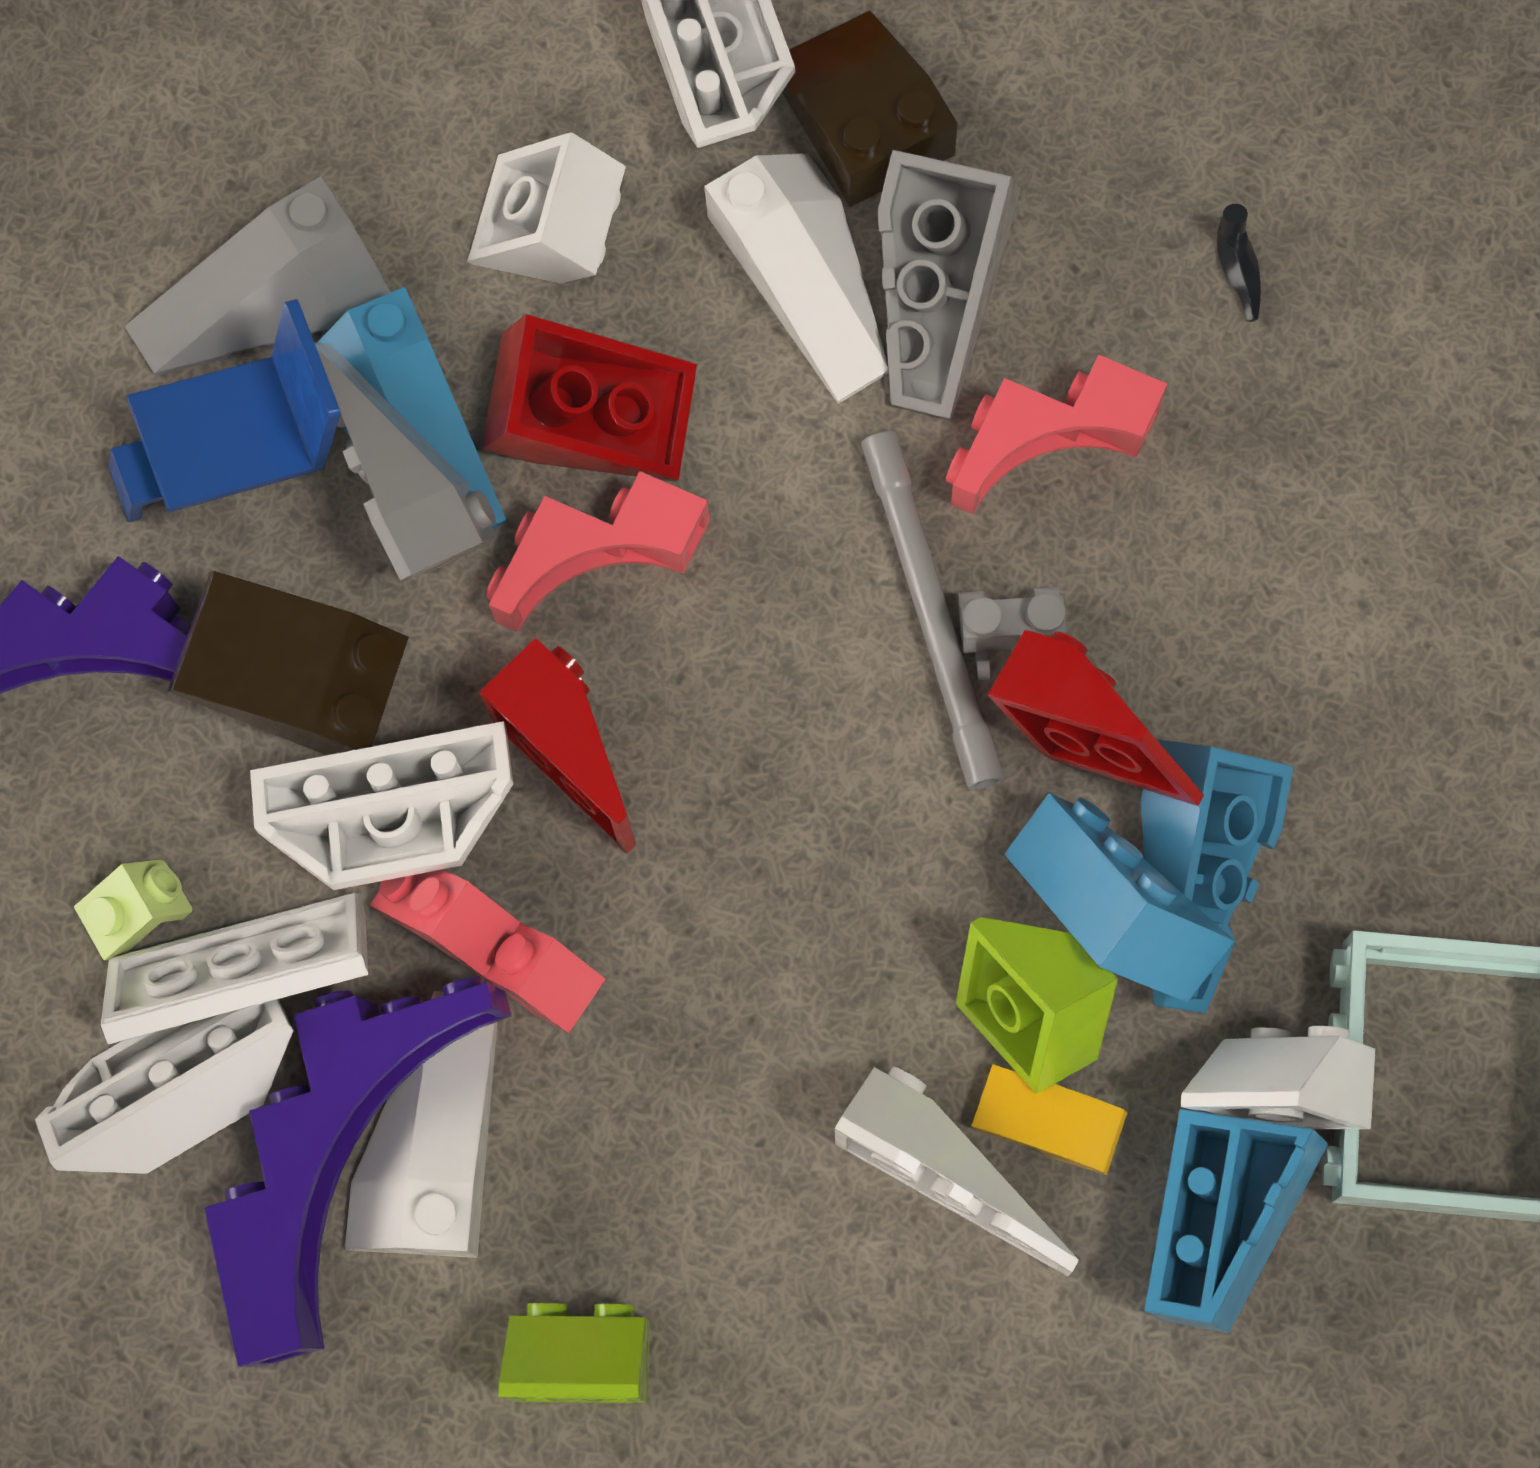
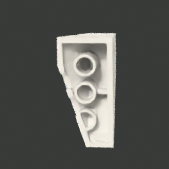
[704,153,889,404]
[345,991,497,1258]

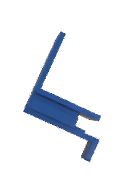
[109,299,341,522]

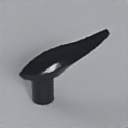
[1217,204,1261,322]

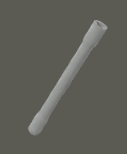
[861,431,1005,791]

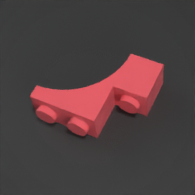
[945,354,1167,514]
[486,471,710,632]
[369,869,605,1033]

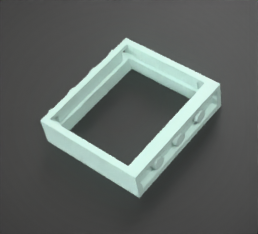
[1321,930,1540,1222]

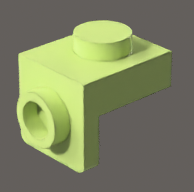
[74,859,192,960]

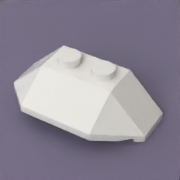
[641,0,795,148]
[250,721,513,890]
[35,999,293,1174]

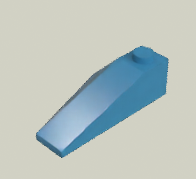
[317,287,507,529]
[1141,739,1294,1013]

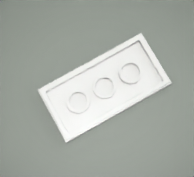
[101,893,368,1044]

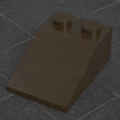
[782,11,958,207]
[168,571,409,755]

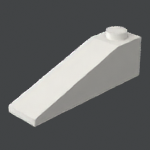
[835,1067,1079,1277]

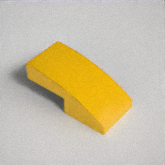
[971,1064,1128,1175]

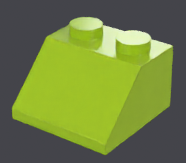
[956,917,1118,1094]
[498,1303,650,1403]

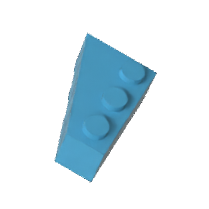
[1004,793,1235,1003]
[1144,1109,1328,1333]

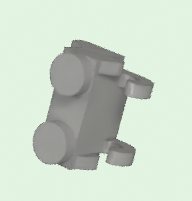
[958,586,1066,681]

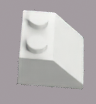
[467,132,626,283]
[1181,1026,1375,1129]

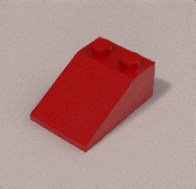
[482,314,697,482]
[988,630,1204,806]
[479,638,636,854]

